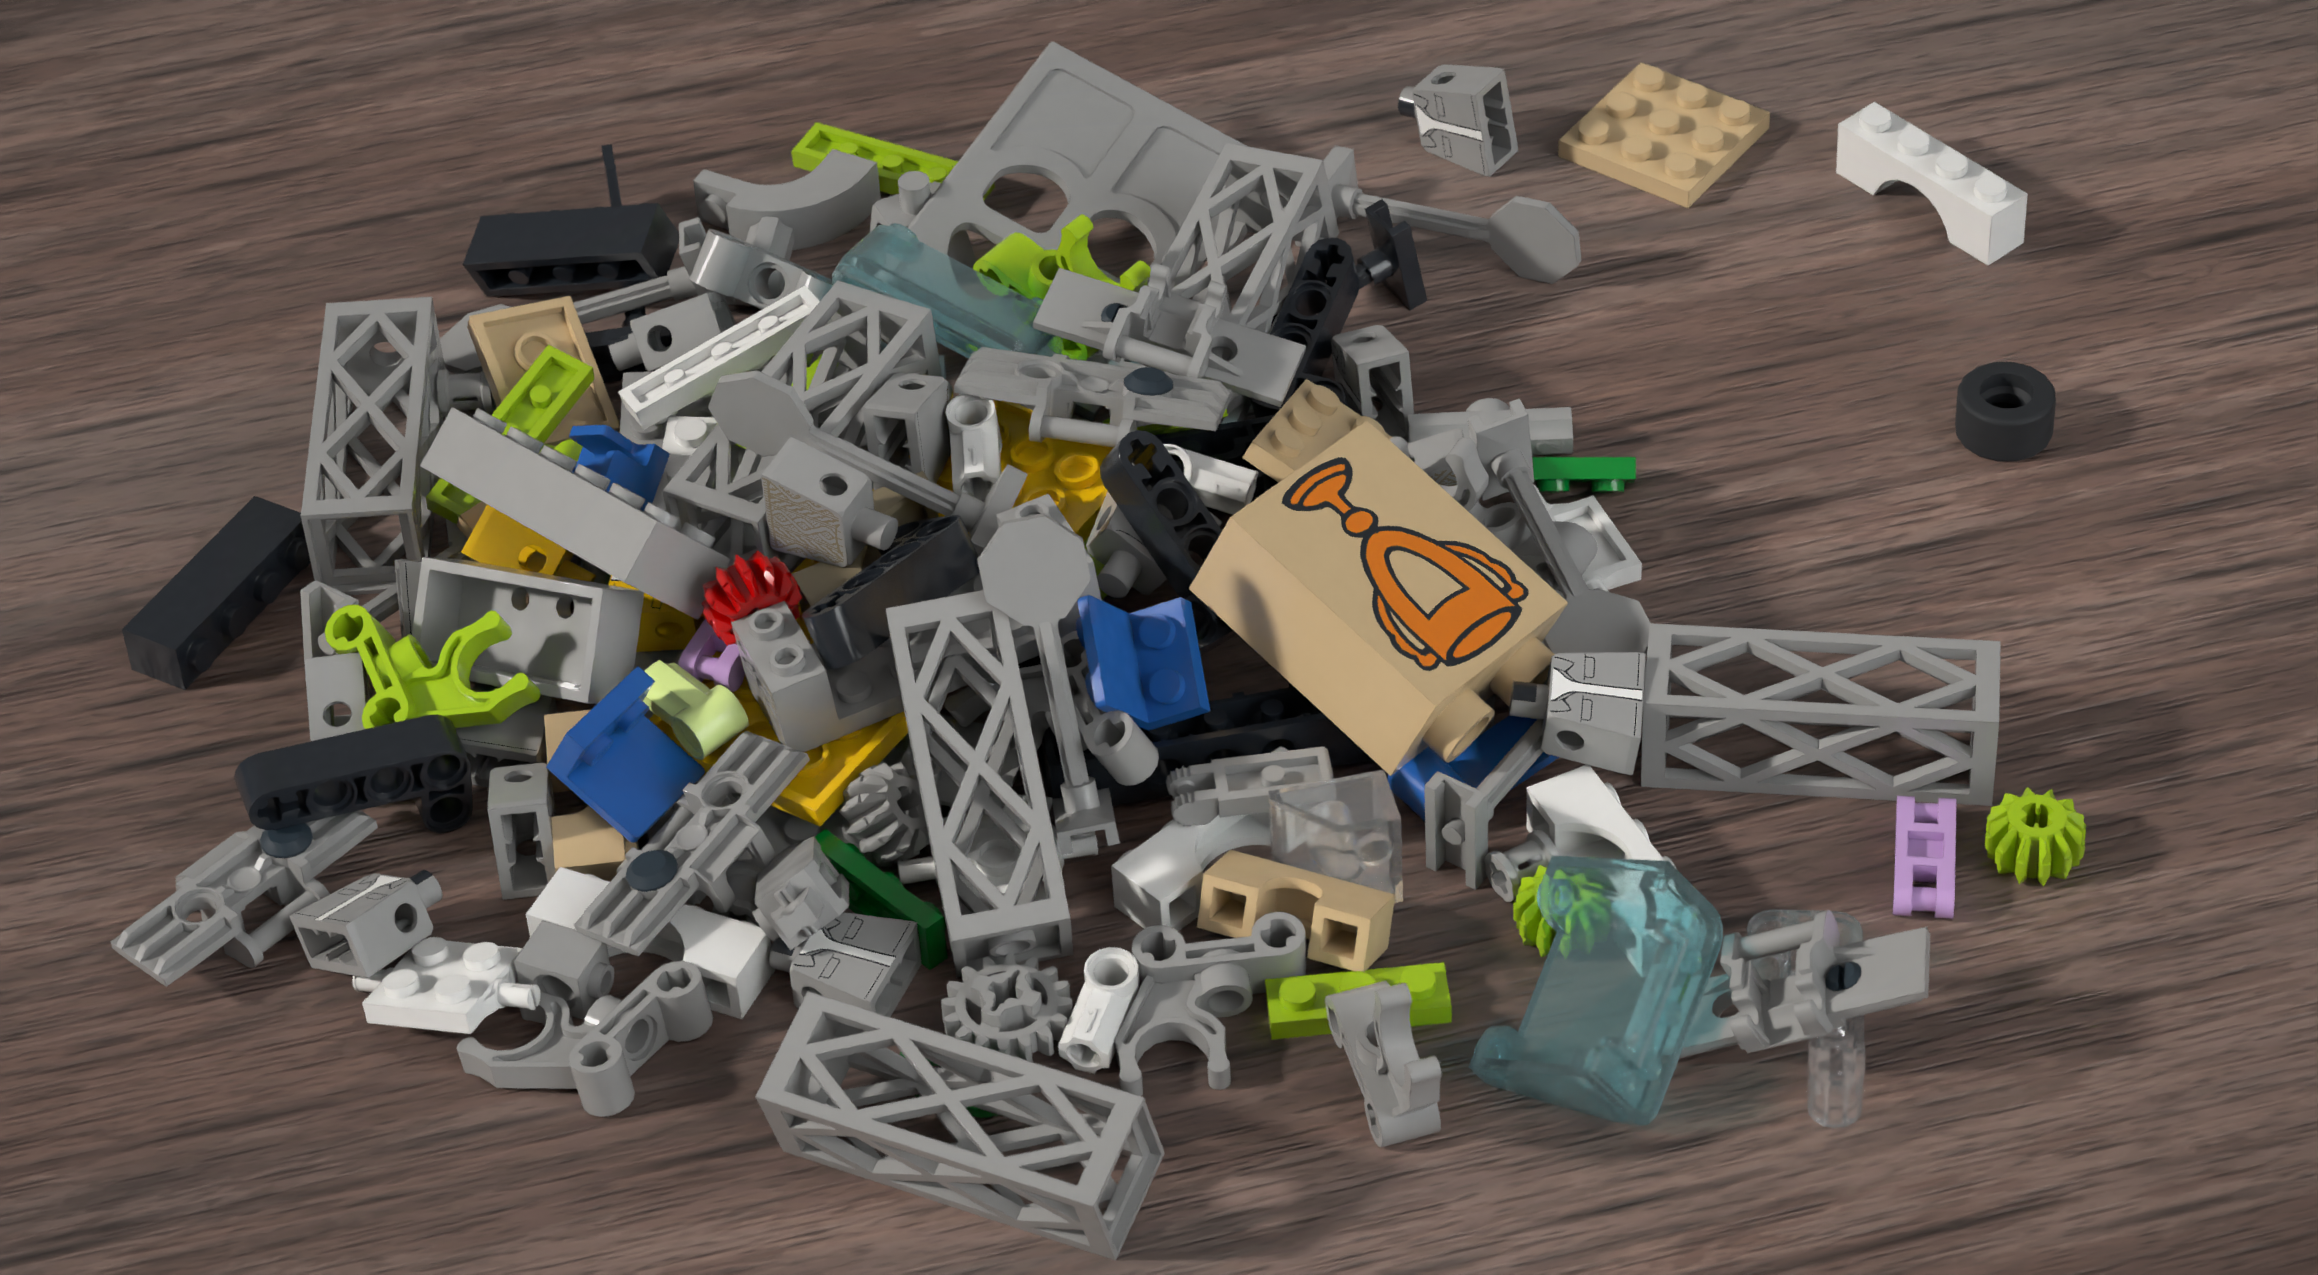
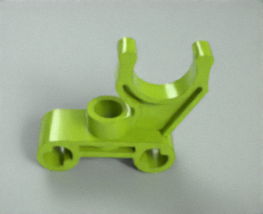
[973,214,1151,361]
[325,605,540,729]

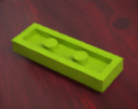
[1265,962,1452,1040]

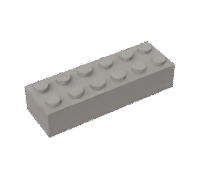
[420,407,731,620]

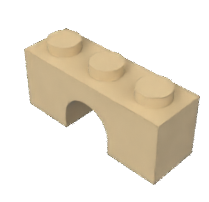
[544,710,639,882]
[1197,850,1396,972]

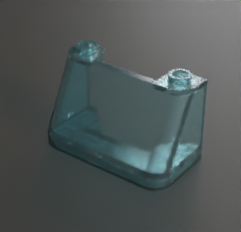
[1468,856,1723,1126]

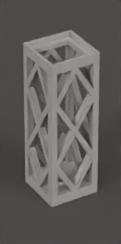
[1109,143,1339,424]
[662,280,942,573]
[301,297,445,595]
[886,590,1073,978]
[1641,623,2001,806]
[755,991,1165,1261]

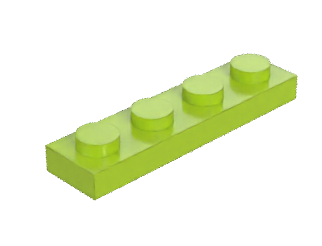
[792,122,995,201]
[425,344,595,524]

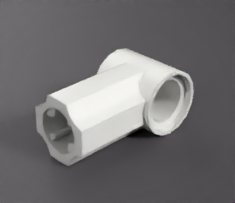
[945,394,1003,502]
[1164,444,1258,515]
[1058,947,1140,1074]

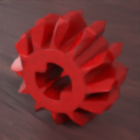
[701,550,802,646]

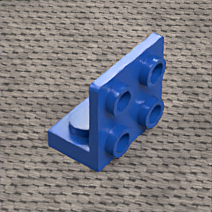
[1076,595,1210,731]
[546,666,705,843]

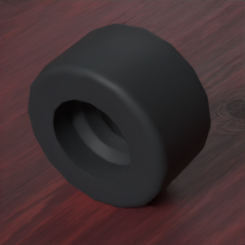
[1955,362,2056,461]

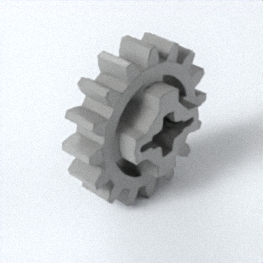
[941,953,1073,1062]

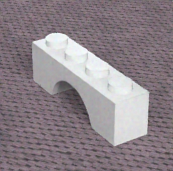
[1836,102,2028,266]
[1111,746,1332,931]
[1527,765,1710,979]
[526,867,775,1019]

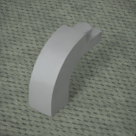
[693,149,881,250]

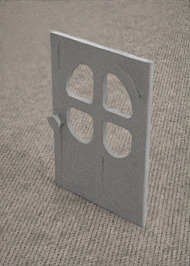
[861,42,1246,421]

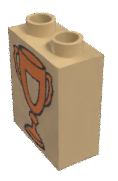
[1189,420,1568,776]

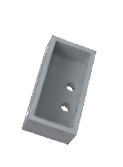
[412,557,644,704]

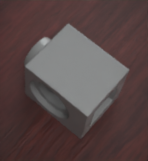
[514,920,614,1020]

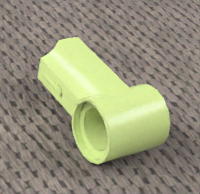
[643,660,749,760]

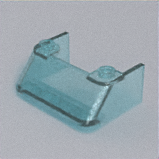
[832,223,1063,358]

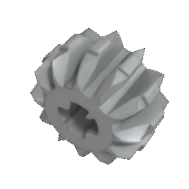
[839,763,930,864]

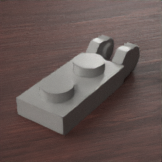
[1166,746,1336,826]

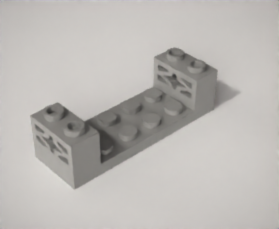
[731,493,1101,752]

